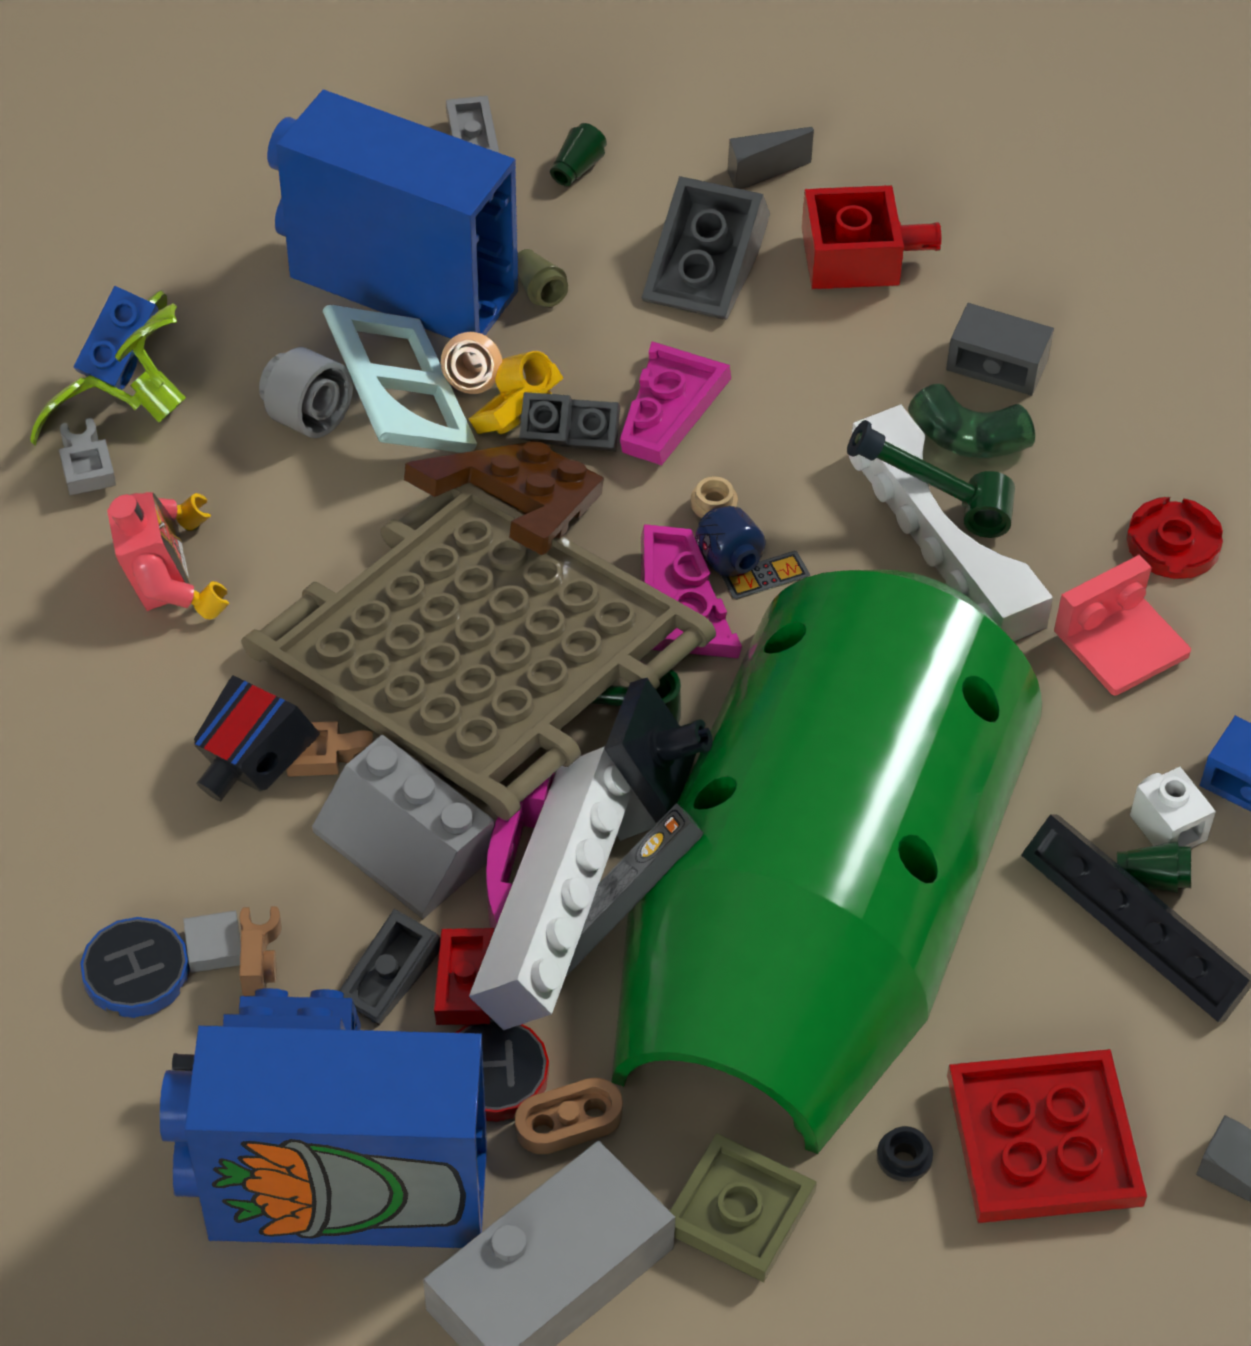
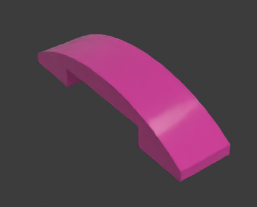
[486,772,555,928]

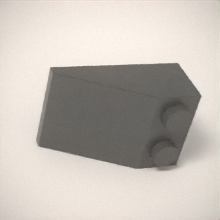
[641,176,770,320]

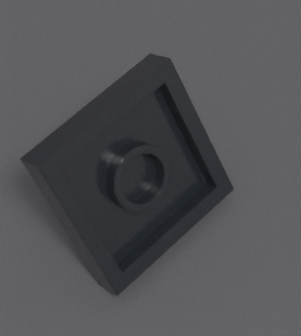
[604,678,713,823]

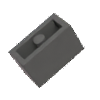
[946,303,1054,396]

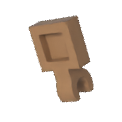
[286,721,373,777]
[239,906,282,996]

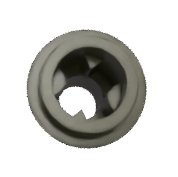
[518,249,568,307]

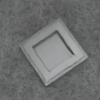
[183,910,241,973]

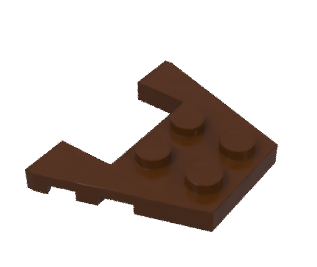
[404,441,604,555]

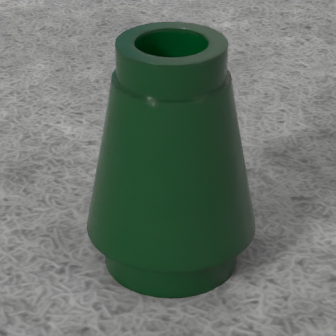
[550,123,607,187]
[1117,841,1191,893]

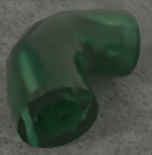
[908,384,1035,459]

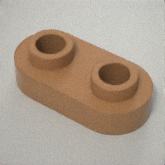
[515,1078,623,1154]

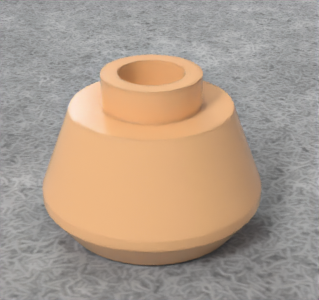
[441,332,502,394]

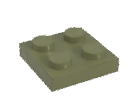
[670,1133,817,1282]

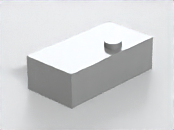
[423,1140,675,1346]

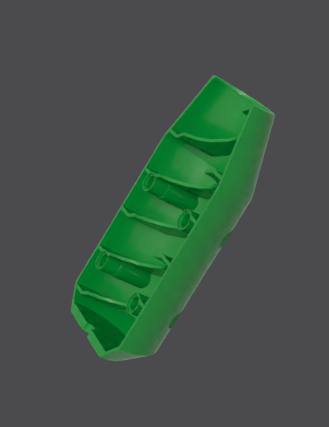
[611,570,1042,1154]

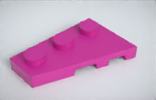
[620,341,731,465]
[641,524,742,659]

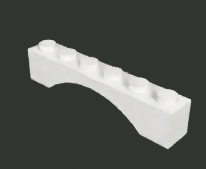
[849,405,1053,642]

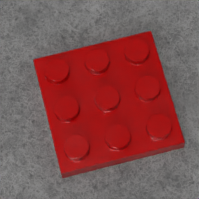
[947,1049,1147,1223]

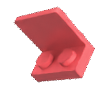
[1054,555,1191,696]

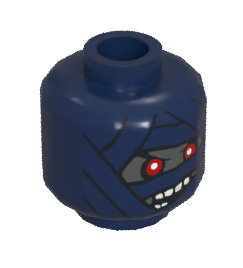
[695,506,766,577]

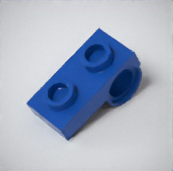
[73,286,159,390]

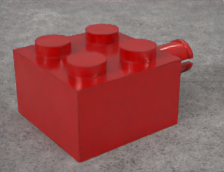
[801,185,942,289]

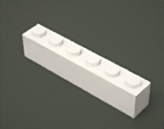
[469,746,633,1030]

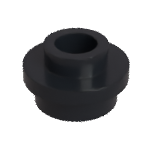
[877,1126,933,1182]

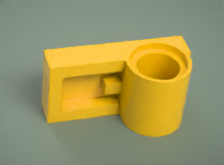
[469,351,564,434]

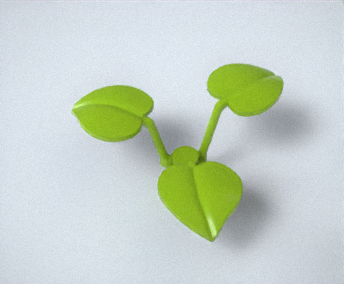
[30,290,186,446]

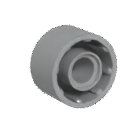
[259,347,353,438]

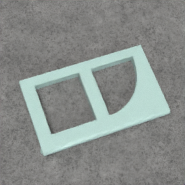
[323,305,477,453]

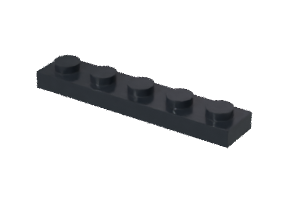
[1021,814,1251,1022]

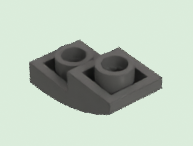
[519,392,621,452]

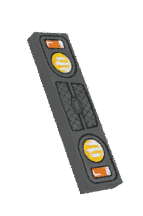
[566,803,703,976]

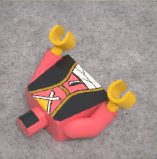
[107,492,229,620]

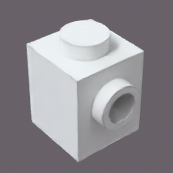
[1130,767,1216,848]

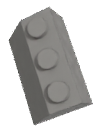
[312,734,494,919]

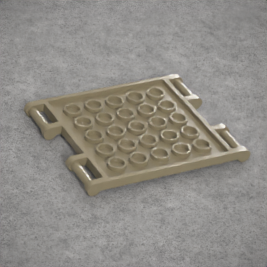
[241,483,716,820]

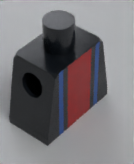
[194,675,320,802]

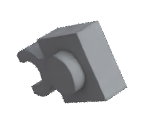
[59,418,116,495]

